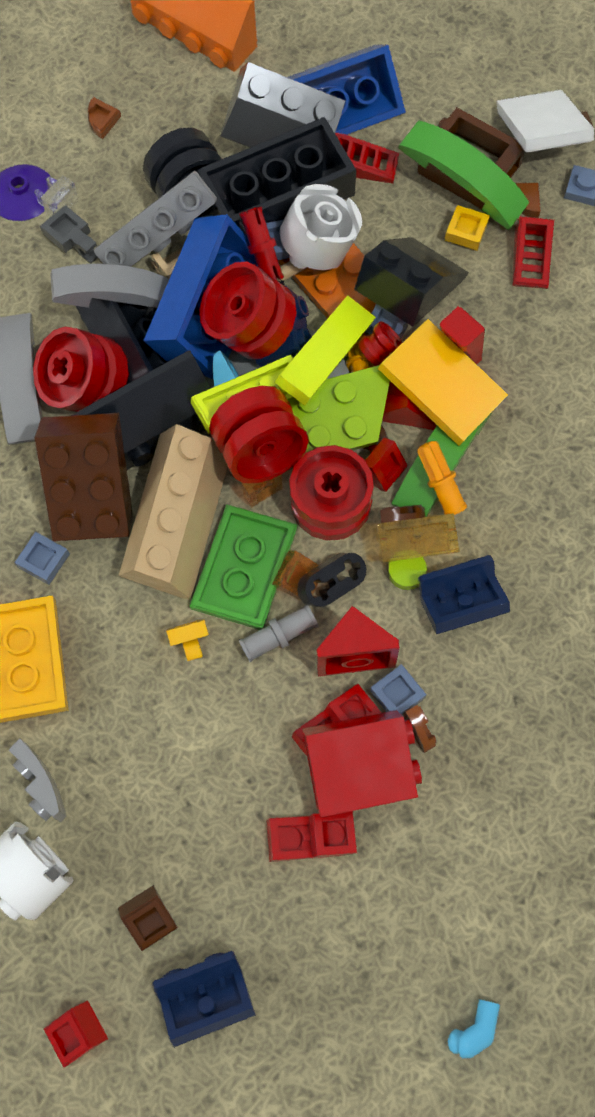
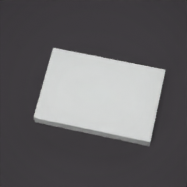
[497,90,594,153]

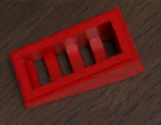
[335,133,399,184]
[512,216,554,289]
[440,306,485,365]

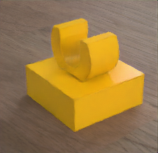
[166,618,209,661]

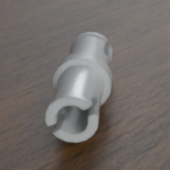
[238,604,319,662]

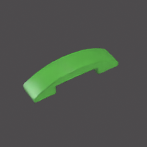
[398,120,530,230]
[391,410,494,522]

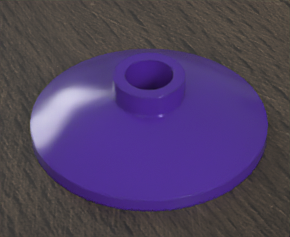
[0,164,55,221]

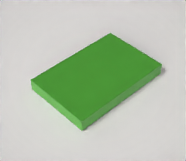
[190,504,298,630]

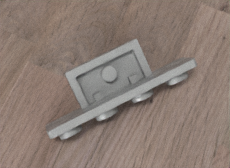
[94,171,217,267]

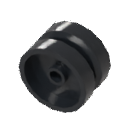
[142,127,222,218]

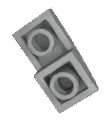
[9,738,66,822]

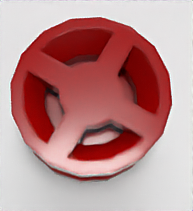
[358,321,403,366]

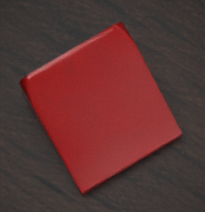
[44,1000,108,1068]

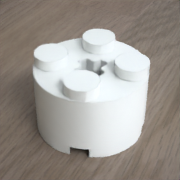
[280,184,362,270]
[0,822,74,920]

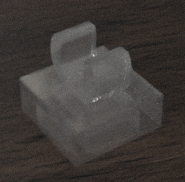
[34,175,79,218]

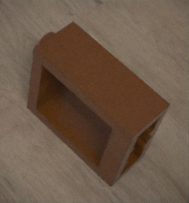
[417,108,525,209]

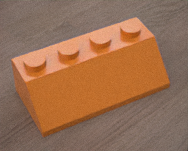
[130,0,257,72]

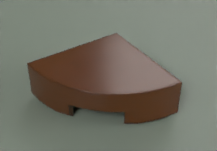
[380,505,426,523]

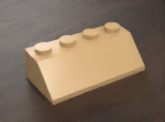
[118,424,228,600]

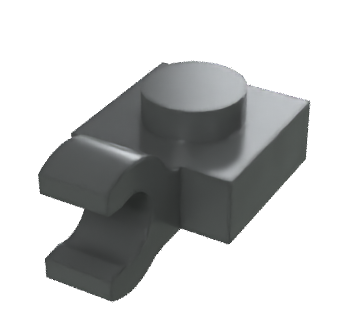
[40,205,98,264]

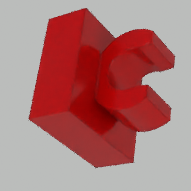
[365,438,408,492]

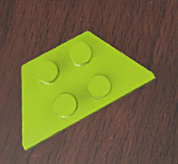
[287,365,390,455]

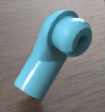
[448,999,500,1059]

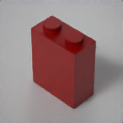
[302,710,422,817]

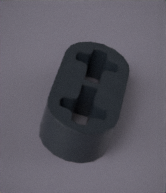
[297,553,367,607]

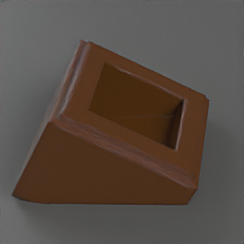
[118,885,178,951]

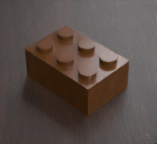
[34,413,133,541]

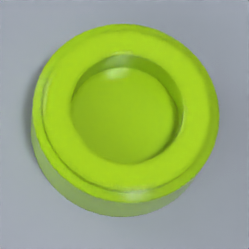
[388,550,427,590]

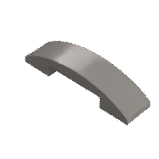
[50,264,169,308]
[0,313,42,445]

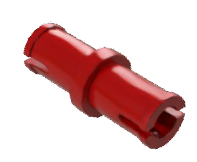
[239,206,284,280]

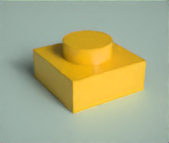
[445,205,490,251]

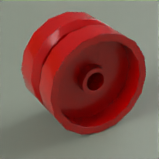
[199,261,297,359]
[33,326,129,412]
[209,385,309,484]
[289,445,374,541]

